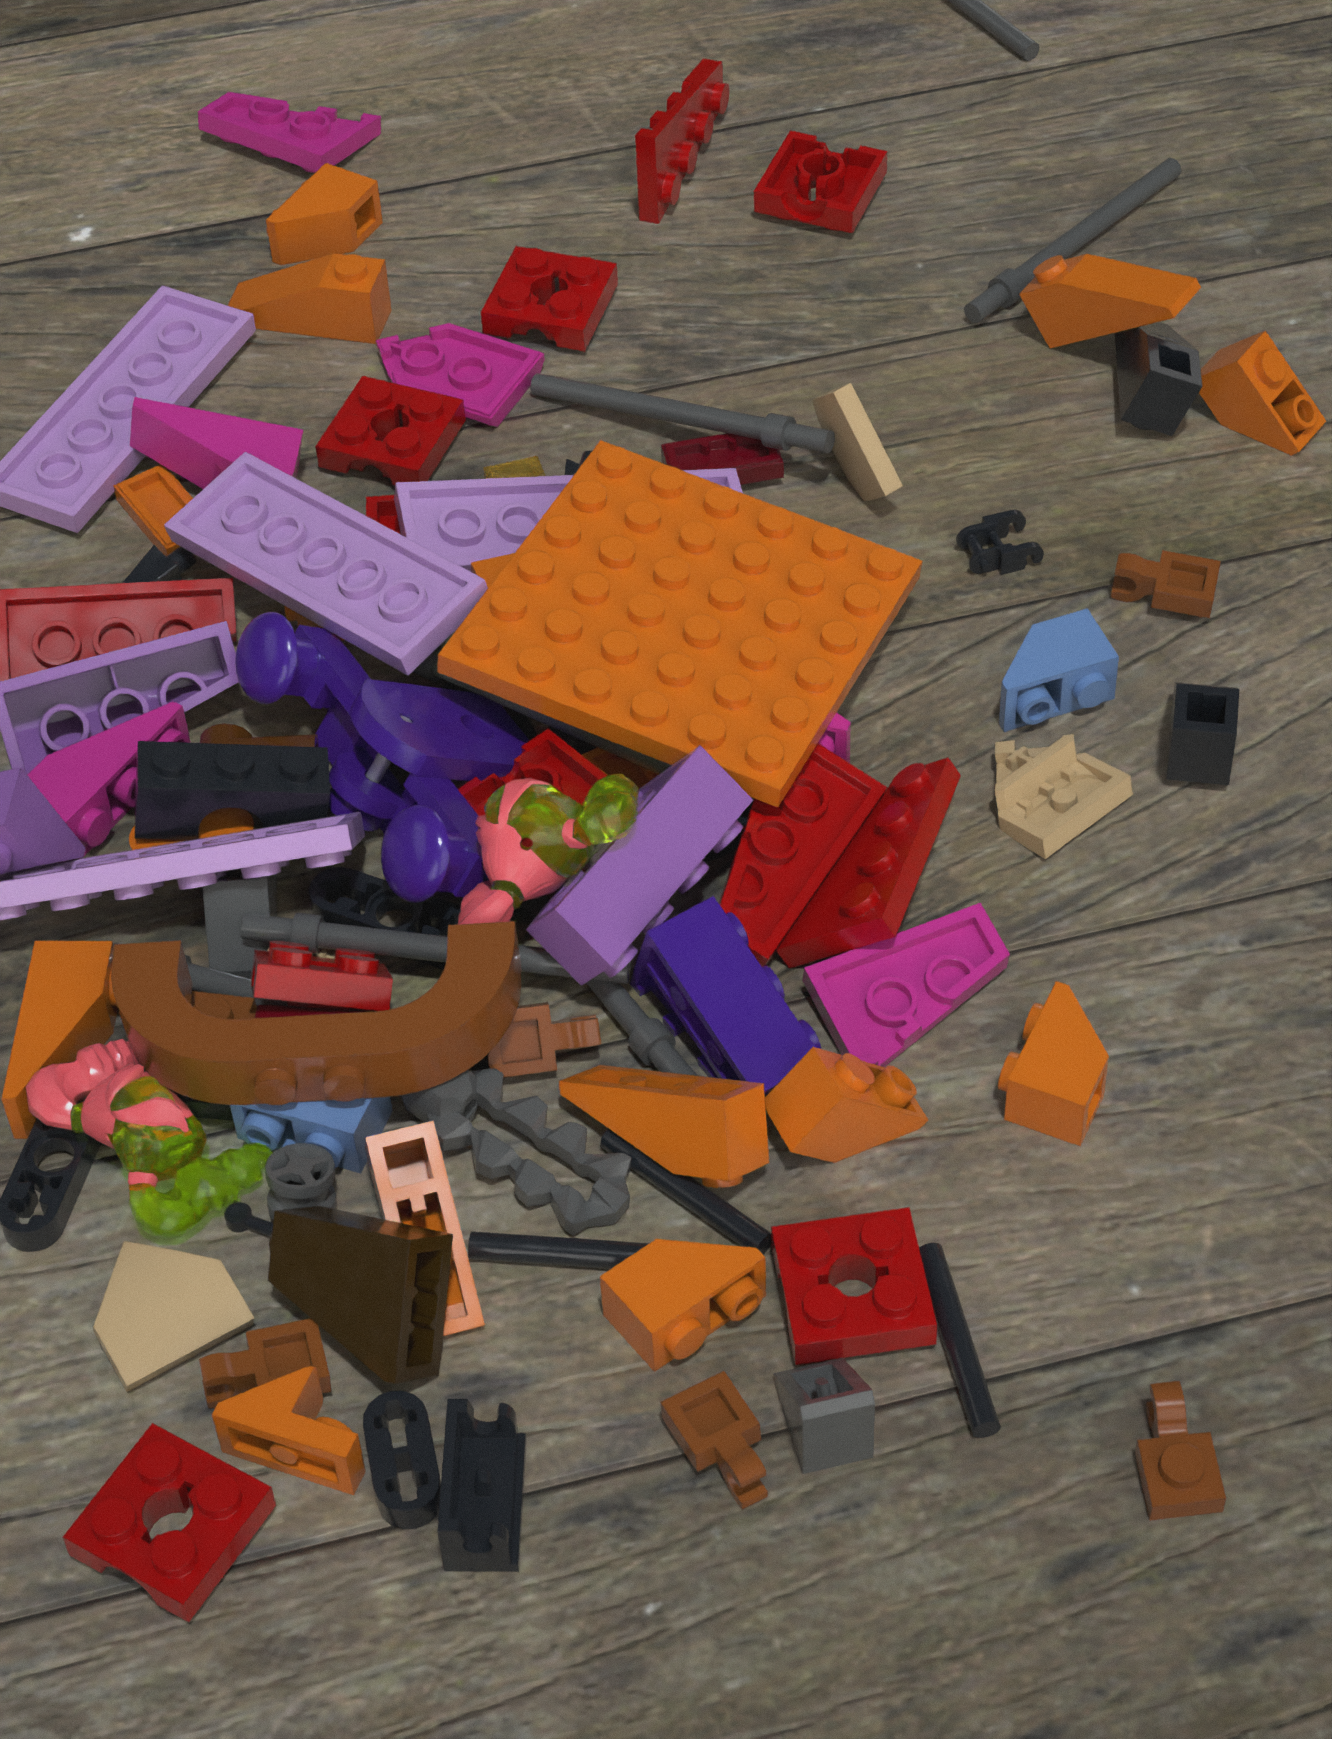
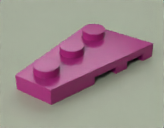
[198,92,381,173]
[802,902,1010,1067]

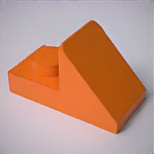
[212,1366,366,1495]

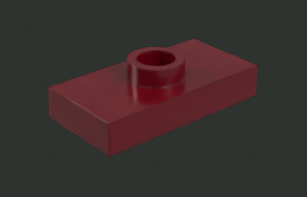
[661,433,784,485]

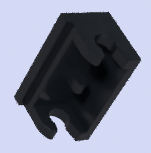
[437,1399,527,1572]

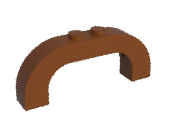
[111,921,522,1105]

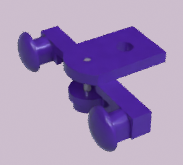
[235,612,530,903]

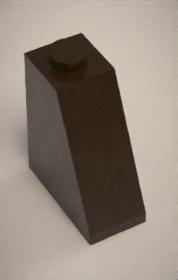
[268,1206,453,1384]

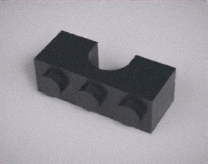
[135,741,330,840]

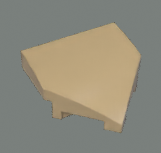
[813,383,903,501]
[995,734,1133,859]
[93,1241,254,1392]

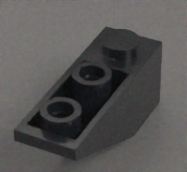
[1115,322,1202,436]

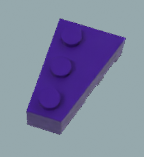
[629,896,821,1097]

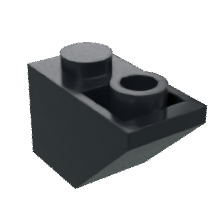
[1166,682,1240,785]

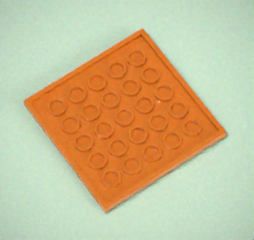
[437,440,923,807]

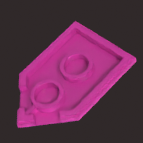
[376,323,545,427]

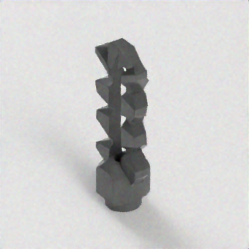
[398,1068,632,1235]

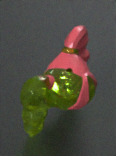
[457,773,639,925]
[26,1039,272,1238]

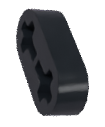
[363,1391,441,1529]

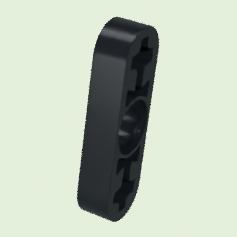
[309,867,461,969]
[0,1100,102,1252]

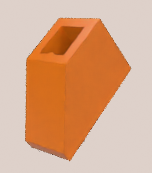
[266,163,383,265]
[1199,330,1326,455]
[998,981,1109,1147]
[765,1047,928,1163]
[600,1239,766,1372]

